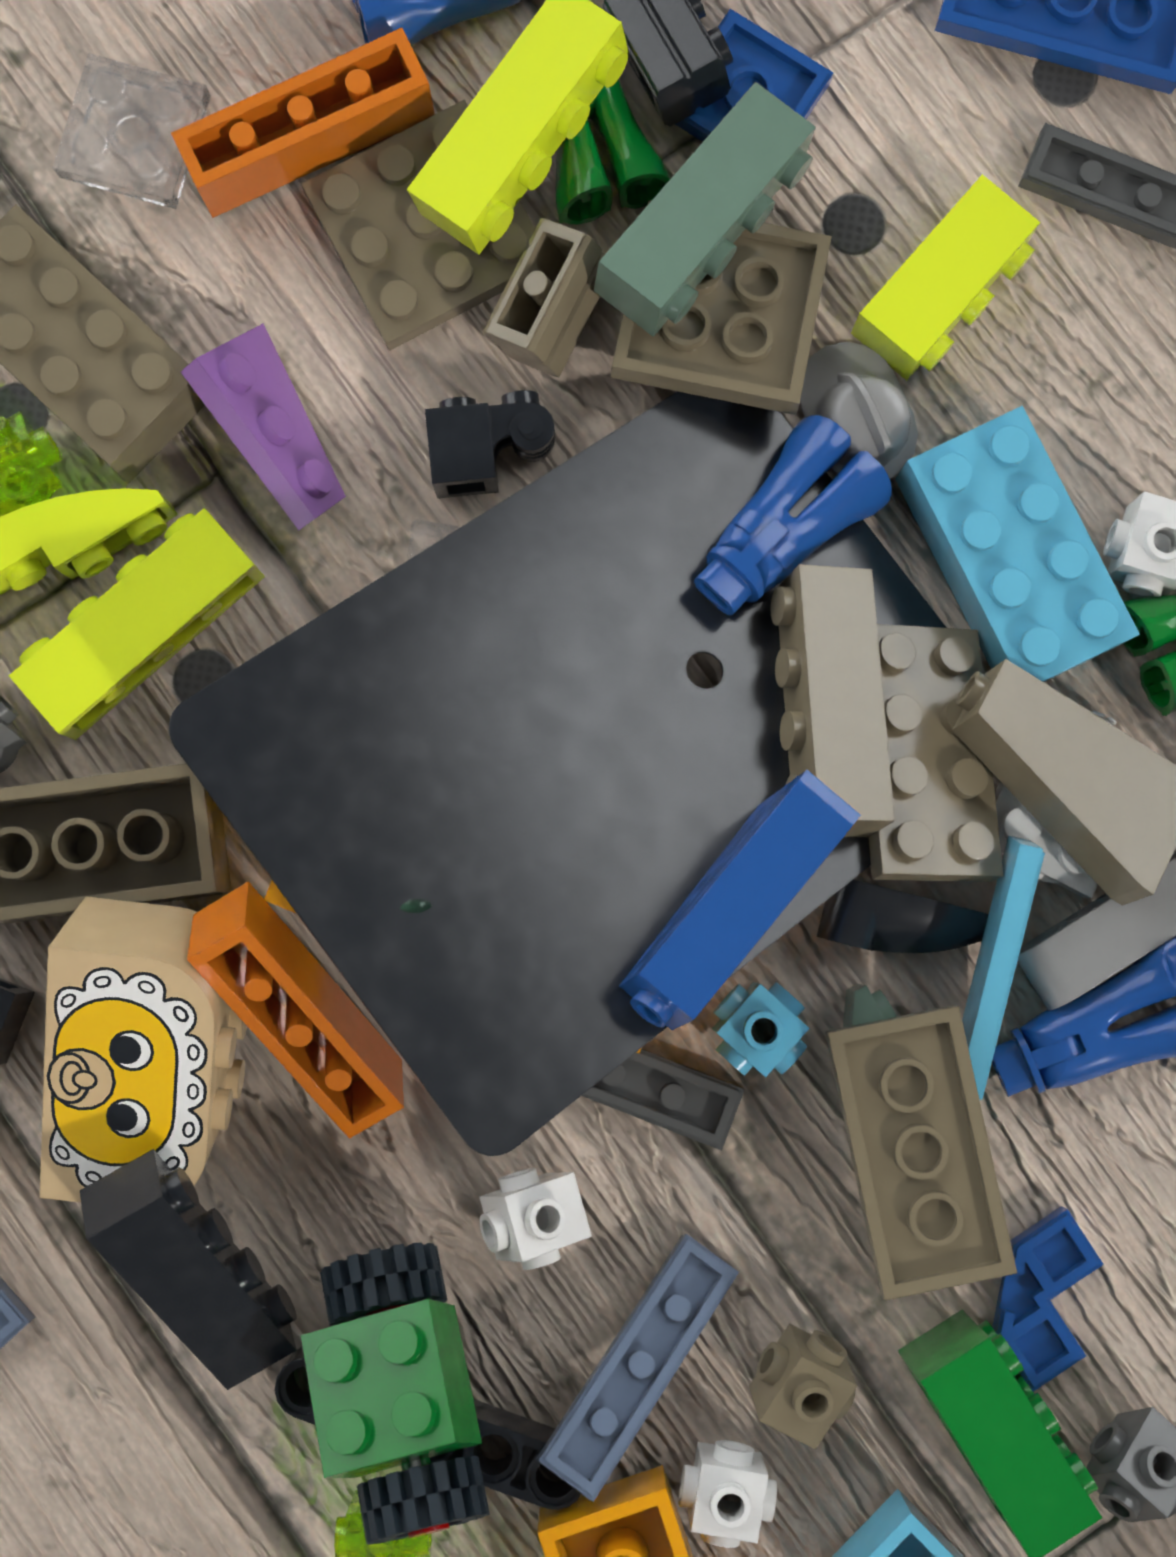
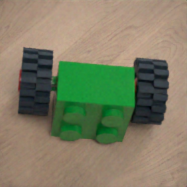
[301,1242,490,1545]

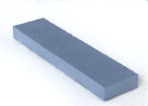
[536,1234,739,1502]

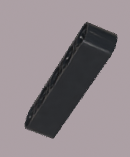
[274,1346,581,1510]

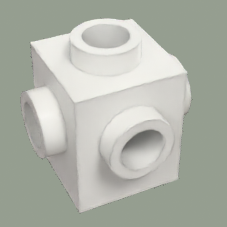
[1103,491,1176,597]
[479,1168,592,1270]
[678,1440,777,1548]

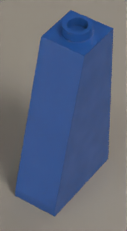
[619,770,861,1030]

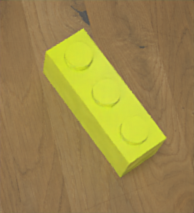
[851,174,1040,381]

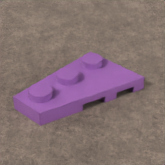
[181,323,346,530]

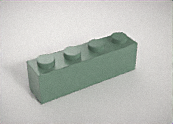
[594,82,816,337]

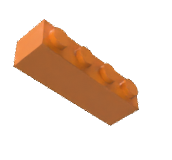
[171,28,435,218]
[187,881,404,1139]

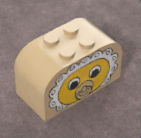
[39,897,247,1202]

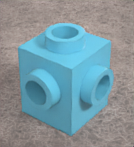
[712,982,810,1078]

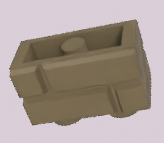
[483,218,605,378]

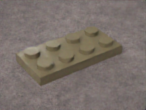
[868,624,1004,882]
[825,1005,1017,1301]

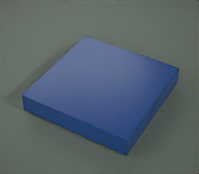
[675,8,833,142]

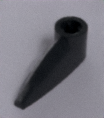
[817,879,989,953]

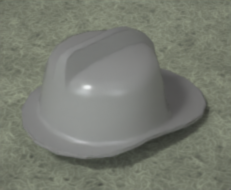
[800,342,918,479]

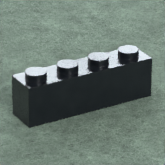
[80,1149,297,1390]

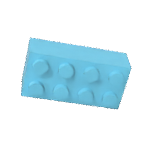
[895,405,1140,682]

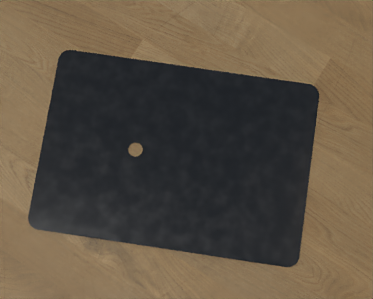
[169,391,947,1156]

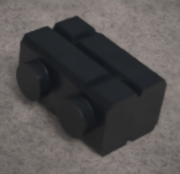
[602,0,733,127]

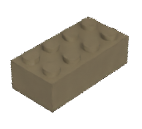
[0,204,205,484]
[0,763,231,925]

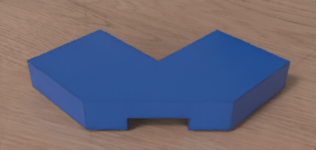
[992,1206,1104,1392]

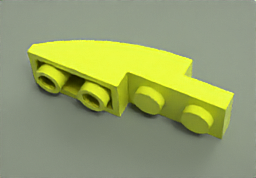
[0,488,178,595]

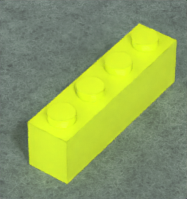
[407,0,629,255]
[8,508,265,740]

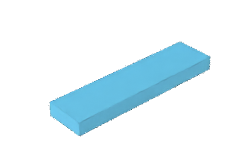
[962,835,1045,1100]

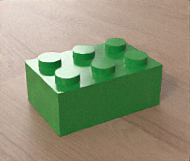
[898,1309,1102,1557]

